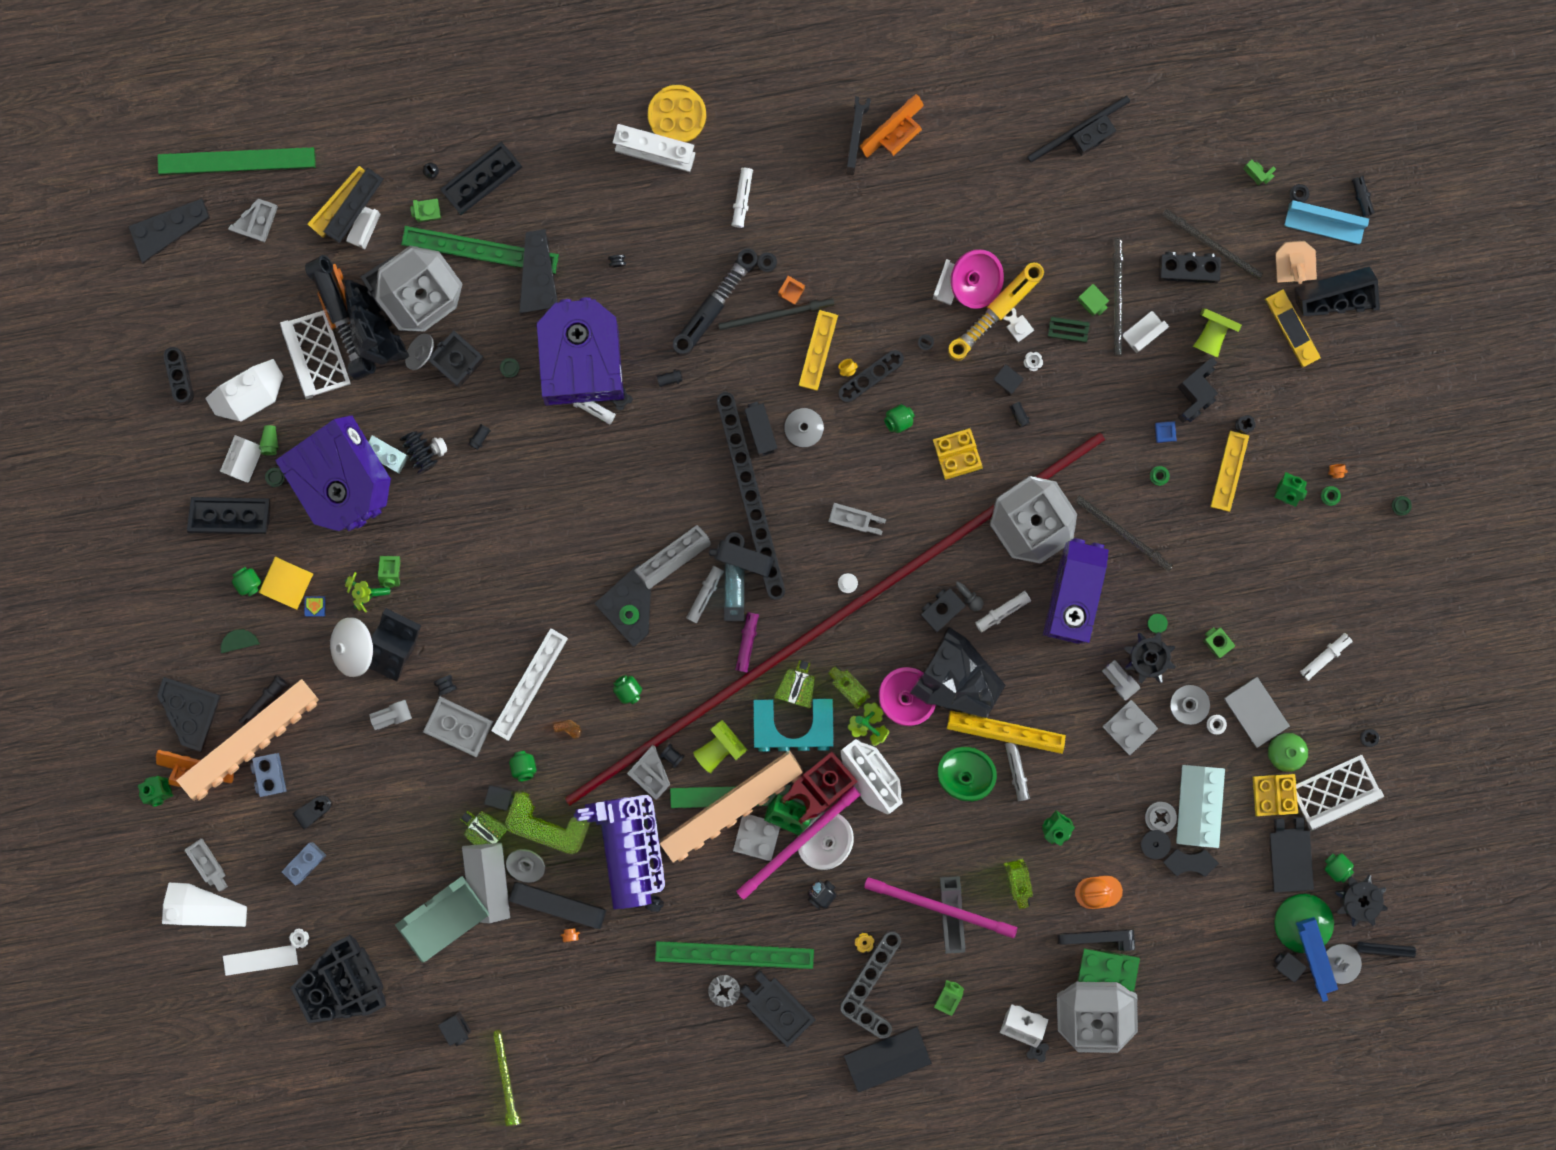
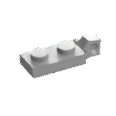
[185,838,228,892]

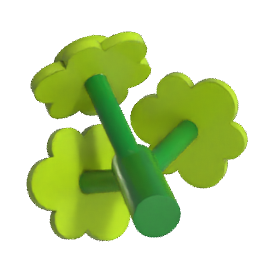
[345,572,390,613]
[848,703,889,746]

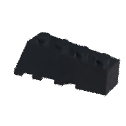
[1295,266,1380,316]

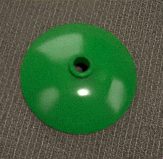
[937,747,997,801]
[1274,894,1334,953]

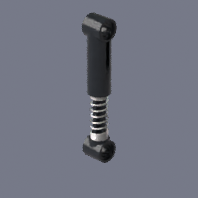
[673,248,757,356]
[305,255,376,380]

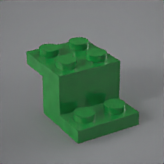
[1077,948,1140,992]

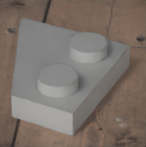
[228,199,278,243]
[627,745,670,800]

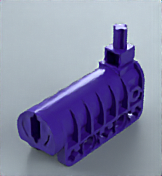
[574,795,665,909]

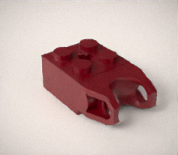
[781,752,858,824]

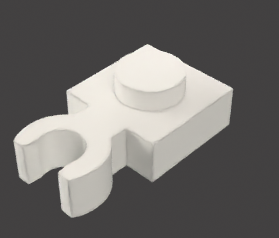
[1003,308,1034,342]

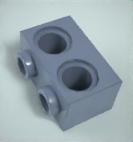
[250,753,287,797]
[282,842,327,886]

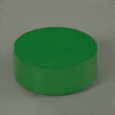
[1147,614,1168,633]

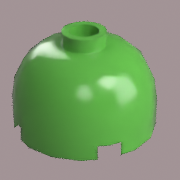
[1268,733,1308,772]

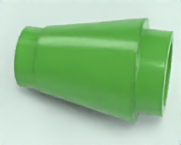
[259,425,279,455]

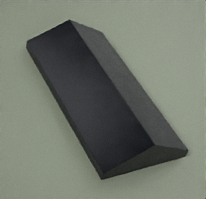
[440,141,522,215]
[187,497,270,534]
[844,1027,932,1093]

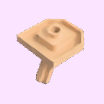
[1275,241,1317,284]

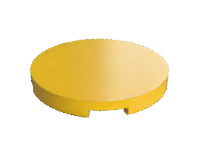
[648,85,706,143]

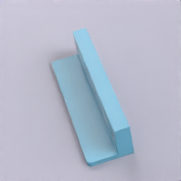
[1284,200,1369,244]

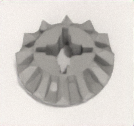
[1145,802,1177,833]
[708,975,740,1007]

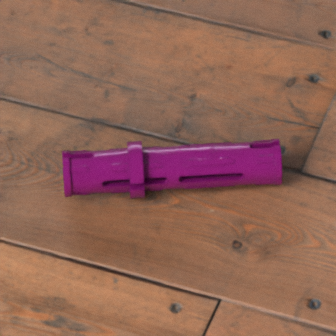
[735,612,759,672]

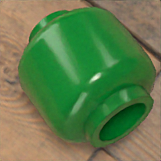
[884,404,914,433]
[231,567,261,597]
[613,675,642,705]
[509,751,537,782]
[1324,853,1354,883]

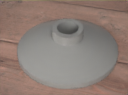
[405,334,434,370]
[784,408,824,447]
[1170,685,1210,725]
[506,849,545,883]

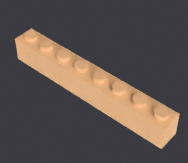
[176,679,319,801]
[659,751,803,862]

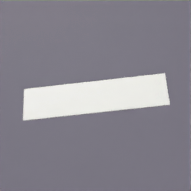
[223,945,298,976]

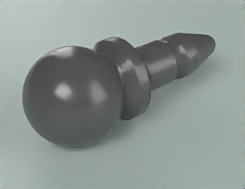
[956,581,984,611]

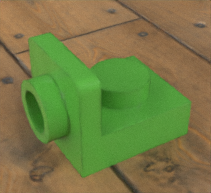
[1243,160,1276,186]
[410,199,441,223]
[378,556,400,588]
[934,980,964,1016]

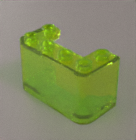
[505,790,592,854]

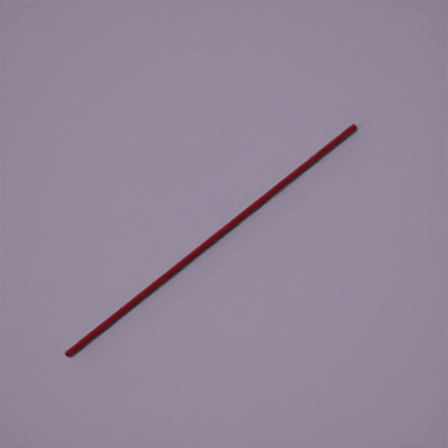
[565,432,1105,806]

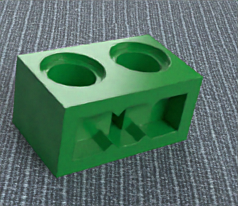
[764,794,811,835]

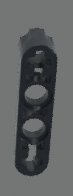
[1057,929,1135,951]

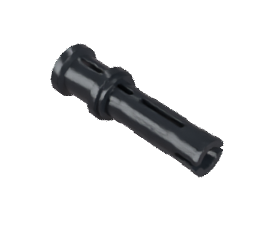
[238,675,289,726]

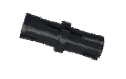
[1352,176,1375,217]

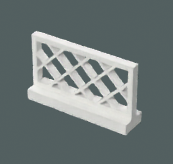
[280,310,351,400]
[1296,755,1384,831]

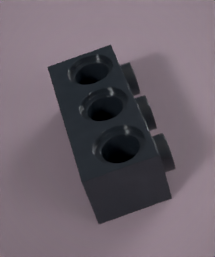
[1159,252,1221,283]

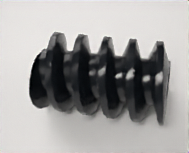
[400,431,438,475]

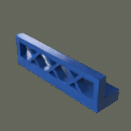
[1296,917,1338,1002]

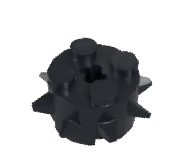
[1124,632,1176,684]
[1335,874,1388,927]

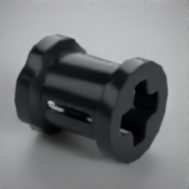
[1235,415,1256,434]
[659,743,685,769]

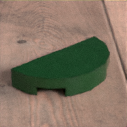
[221,629,260,654]

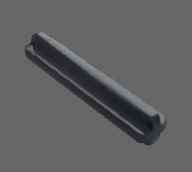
[1357,942,1416,958]

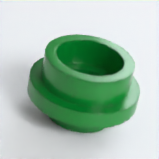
[1150,466,1170,486]
[1321,486,1341,506]
[619,605,639,625]

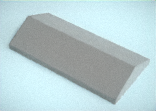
[462,843,510,923]

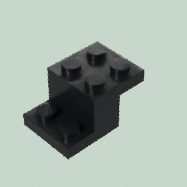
[1177,357,1218,423]
[368,608,421,681]

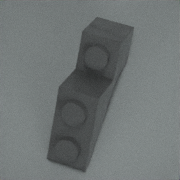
[940,876,965,954]

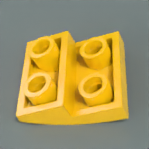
[933,428,983,480]
[259,557,313,609]
[1253,774,1298,816]

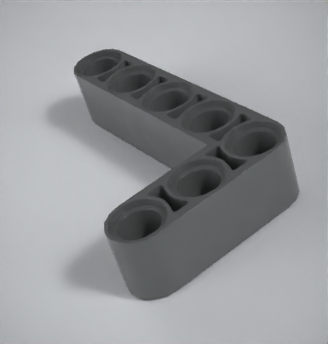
[840,930,901,1038]

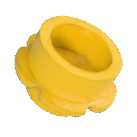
[838,359,857,377]
[855,933,874,953]

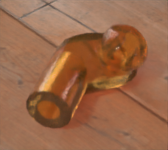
[553,720,582,739]

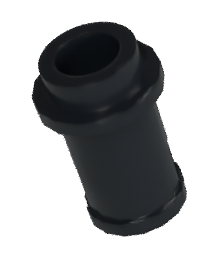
[657,369,683,388]
[1009,402,1030,428]
[468,424,491,450]

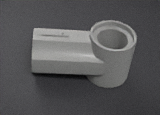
[1102,660,1140,701]
[369,700,412,730]

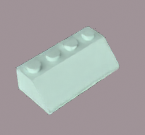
[1176,765,1225,848]

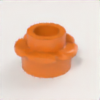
[1328,464,1348,478]
[560,928,580,942]

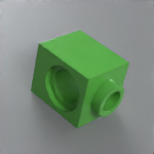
[1077,284,1109,317]
[1203,627,1235,658]

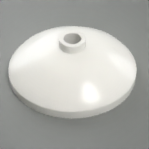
[330,618,373,677]
[798,811,854,870]

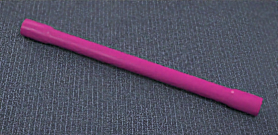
[736,786,861,900]
[865,877,1017,939]

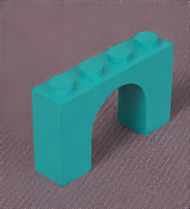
[754,699,833,751]

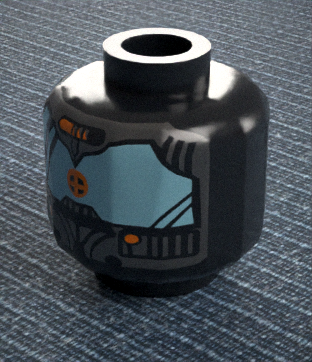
[807,880,837,910]

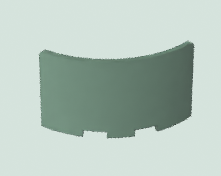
[395,876,489,963]

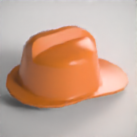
[1075,876,1123,909]

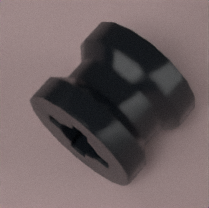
[433,675,457,697]

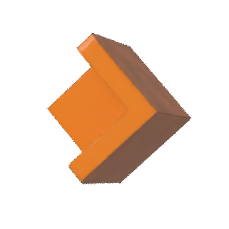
[778,276,805,305]

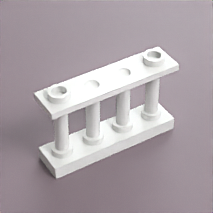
[613,124,695,172]

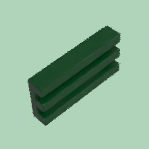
[1048,317,1090,343]

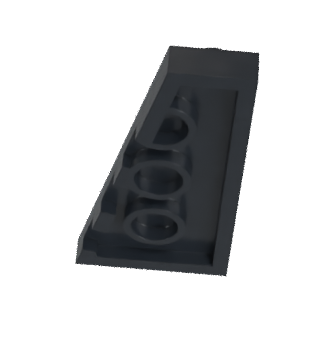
[128,199,210,264]

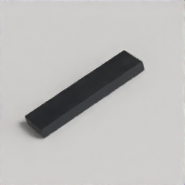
[323,167,384,243]

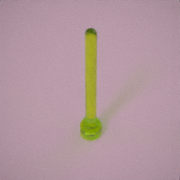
[494,1030,521,1126]

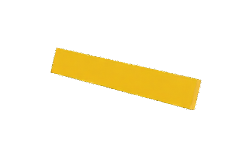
[947,710,1066,754]

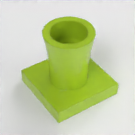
[1193,308,1242,357]
[693,720,748,773]

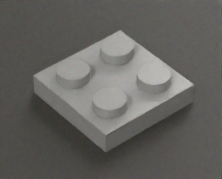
[1102,700,1158,755]
[733,814,780,861]

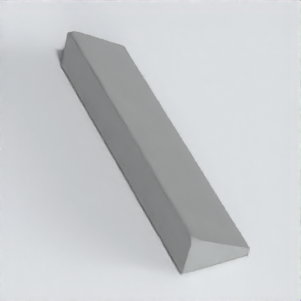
[634,525,711,589]

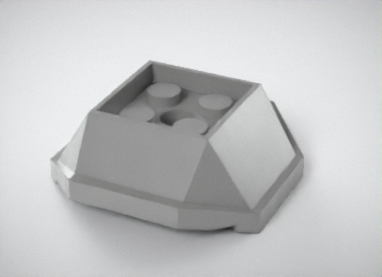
[375,246,462,331]
[990,476,1077,563]
[1057,982,1138,1053]

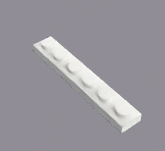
[491,629,568,741]

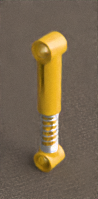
[948,263,1044,361]

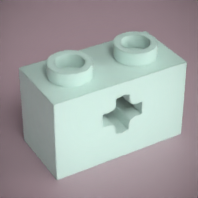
[369,435,409,474]

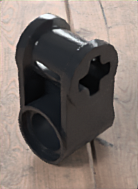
[292,795,331,830]

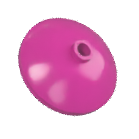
[951,249,1004,309]
[879,667,936,726]

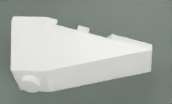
[162,882,247,927]

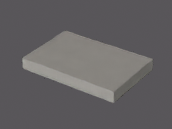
[1224,677,1290,748]
[423,696,494,757]

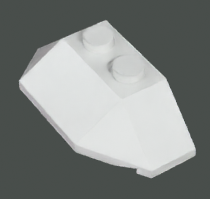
[206,359,284,422]
[841,739,903,814]

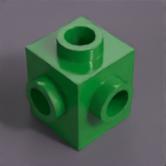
[1274,472,1307,507]
[138,776,173,807]
[1042,810,1075,846]

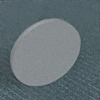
[1326,944,1362,984]

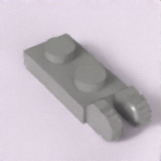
[828,503,886,535]

